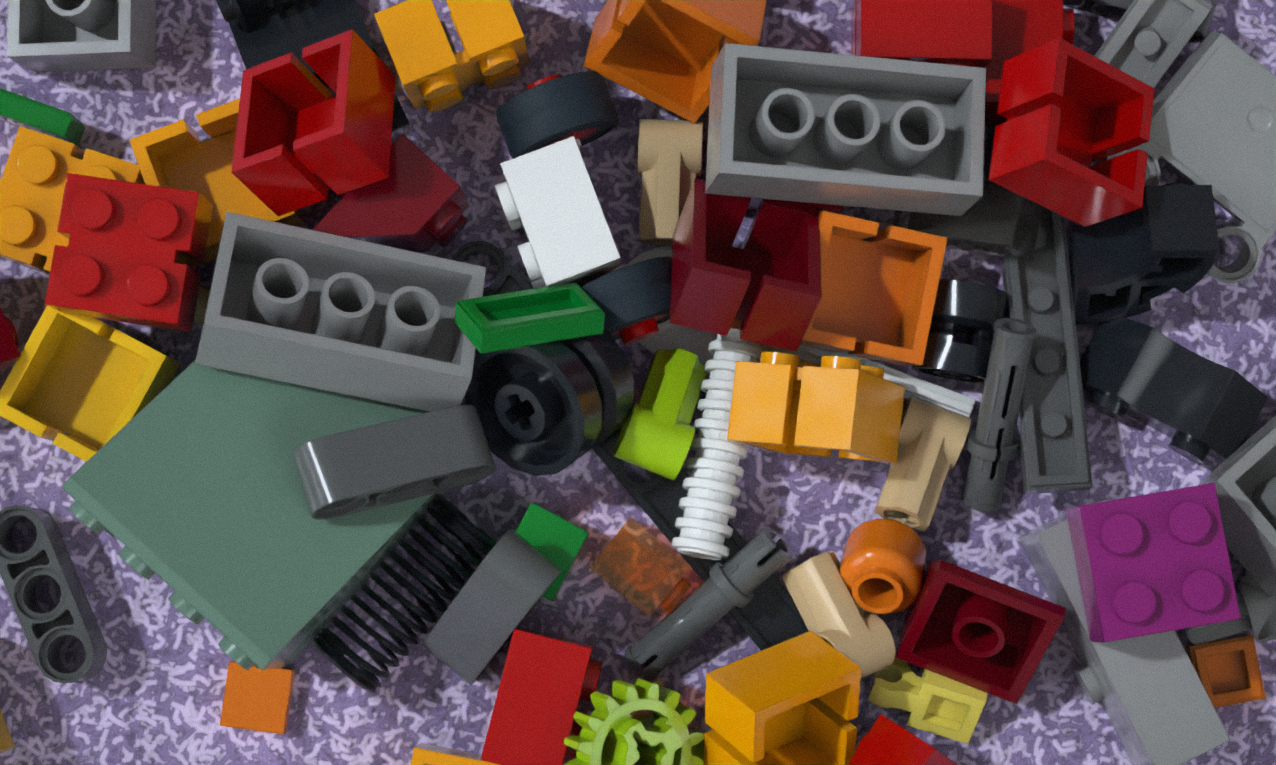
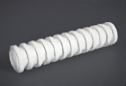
[671,328,764,560]

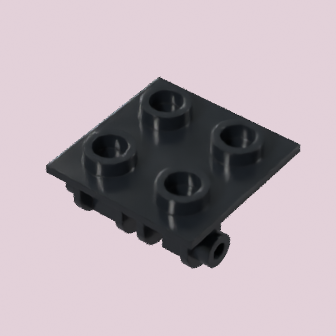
[216,0,375,76]

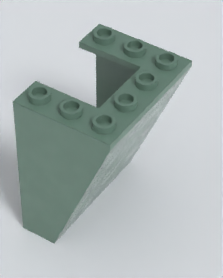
[61,360,448,670]

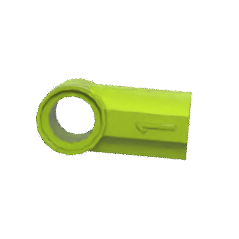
[613,347,707,481]

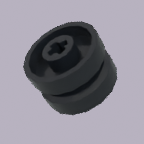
[465,328,634,476]

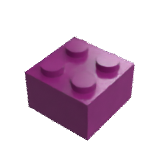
[1065,483,1241,642]

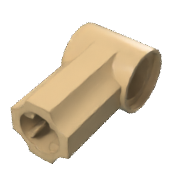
[638,119,703,245]
[874,395,972,532]
[781,551,896,679]

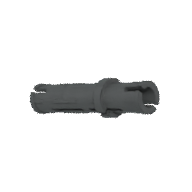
[961,318,1037,512]
[625,526,793,682]

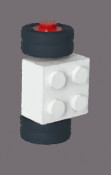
[494,71,672,345]

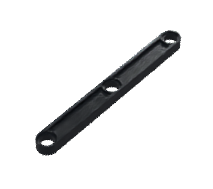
[453,241,809,651]

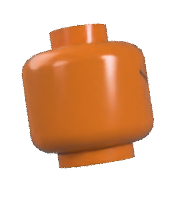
[839,518,927,615]

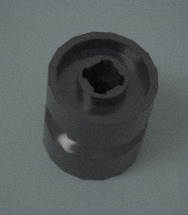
[911,279,1008,384]

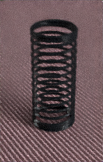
[313,496,497,693]

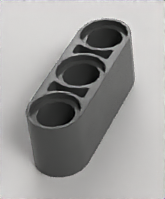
[293,405,496,520]
[0,505,107,684]
[422,528,562,685]

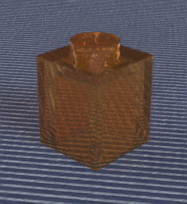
[589,517,692,617]

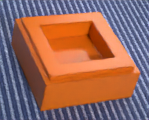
[1186,634,1266,708]
[220,661,295,734]

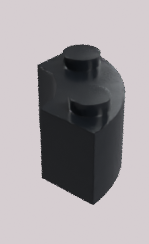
[1068,183,1220,325]
[1079,317,1268,464]

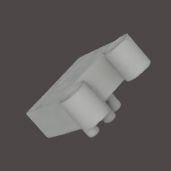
[1094,31,1276,283]

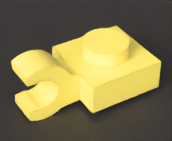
[868,658,988,744]

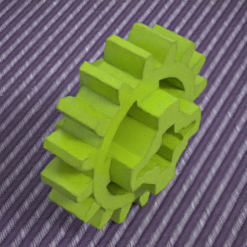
[563,678,704,765]

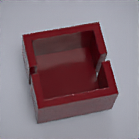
[670,178,822,352]

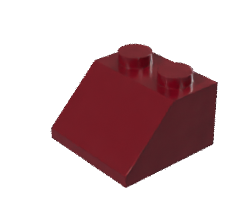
[313,133,469,252]
[895,560,1066,704]

